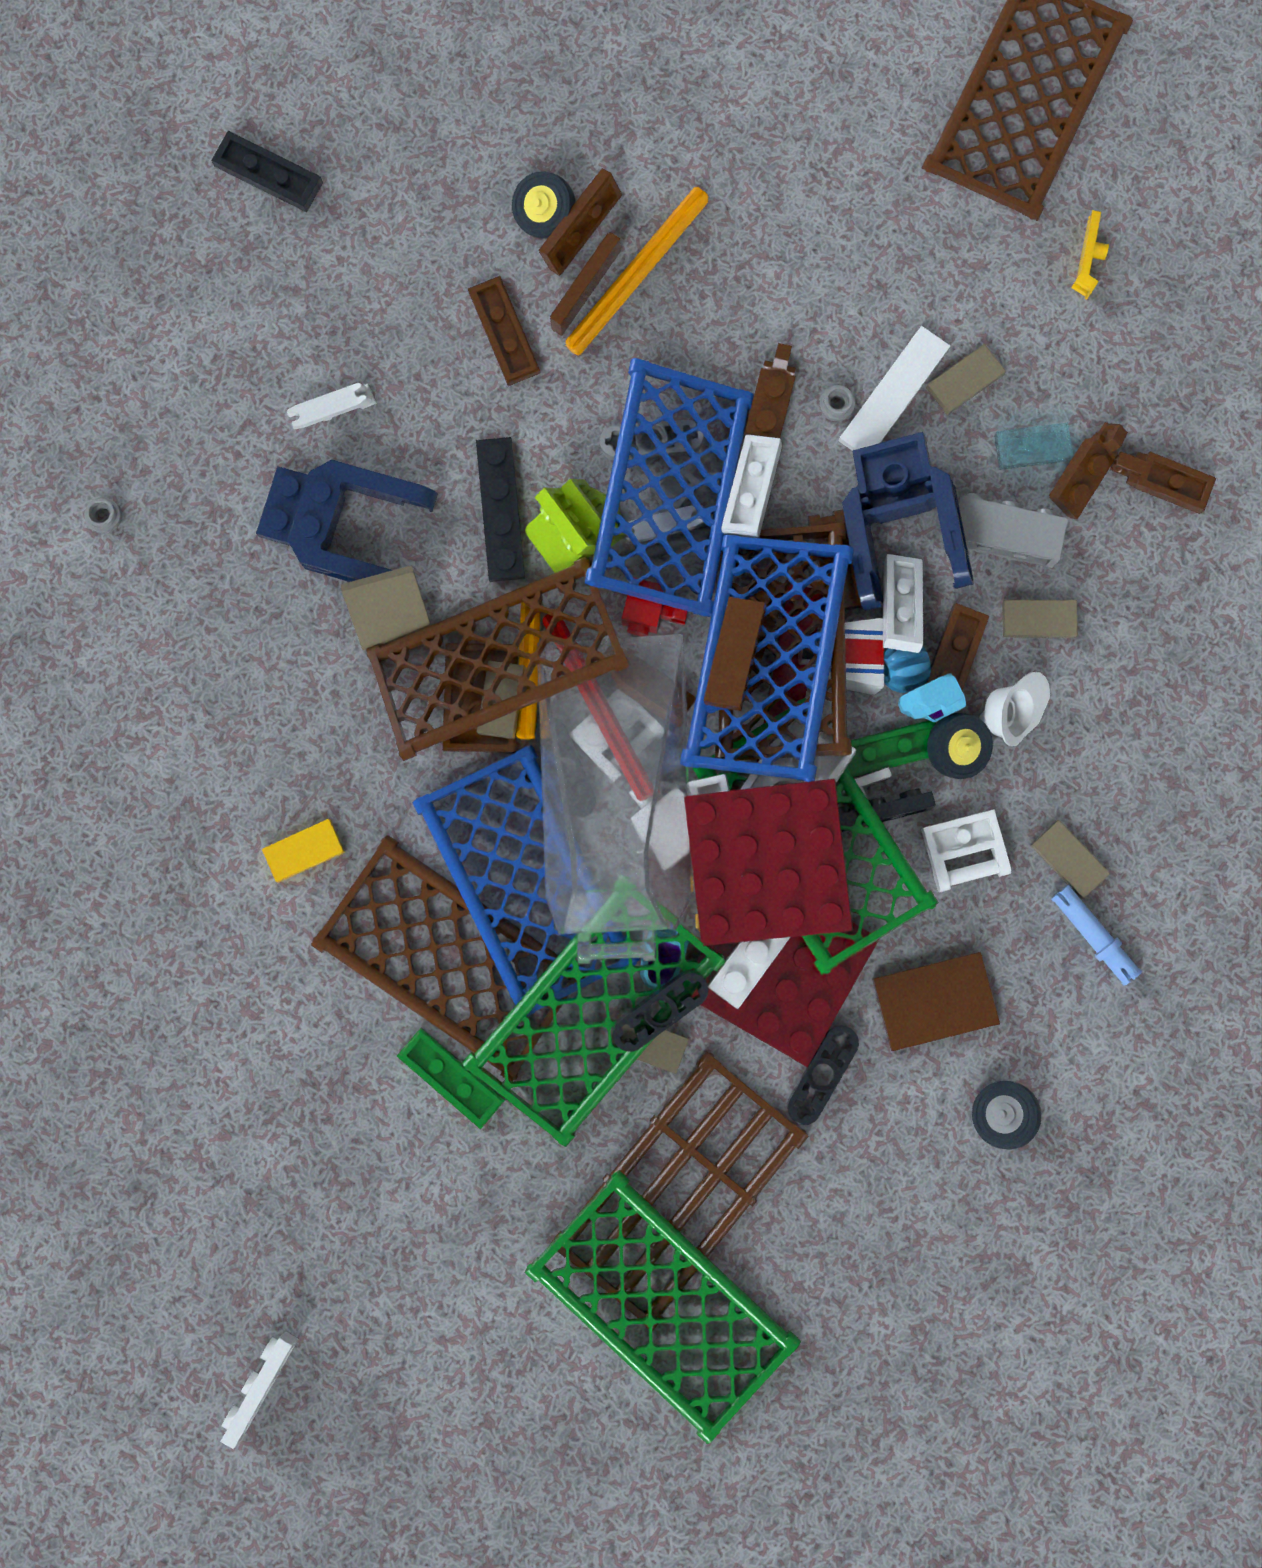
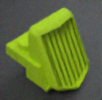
[525,479,627,573]

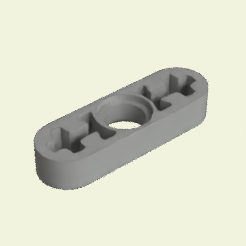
[600,420,703,460]

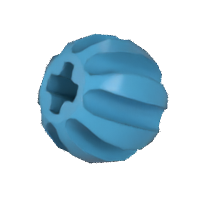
[884,646,931,693]

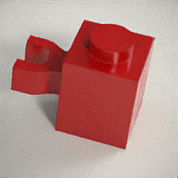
[621,577,688,637]

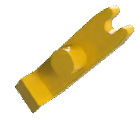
[1071,210,1109,300]

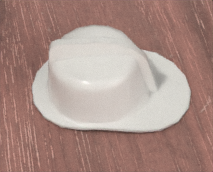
[979,672,1050,746]

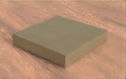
[341,565,431,650]

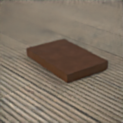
[442,643,518,753]
[872,952,1000,1051]

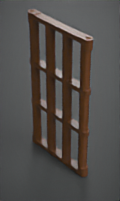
[550,1051,809,1331]

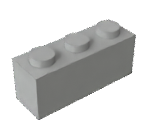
[958,493,1068,568]

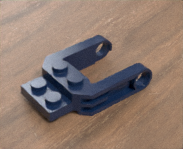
[842,432,974,611]
[256,460,438,582]

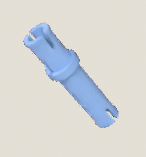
[1051,884,1142,986]

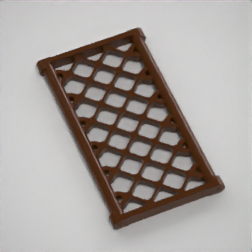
[922,0,1133,221]
[715,523,852,761]
[366,557,630,761]
[311,835,586,1081]

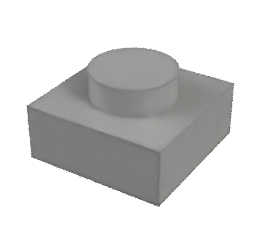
[649,459,701,509]

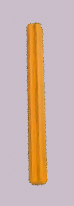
[565,187,709,356]

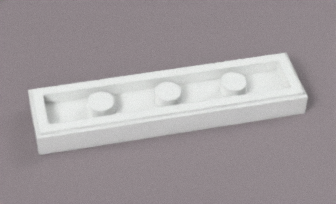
[839,326,950,450]

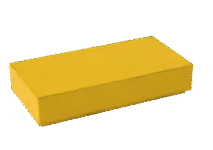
[262,819,345,883]

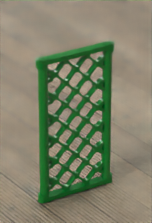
[692,698,939,975]
[462,874,726,1147]
[524,1170,801,1444]

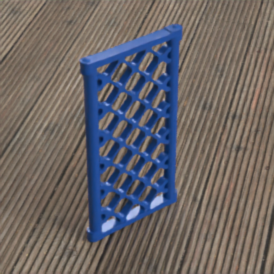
[585,358,754,617]
[680,535,854,782]
[412,745,640,1017]

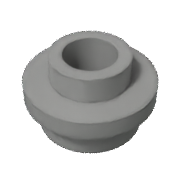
[819,385,855,421]
[84,497,122,534]

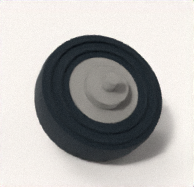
[972,1081,1041,1150]

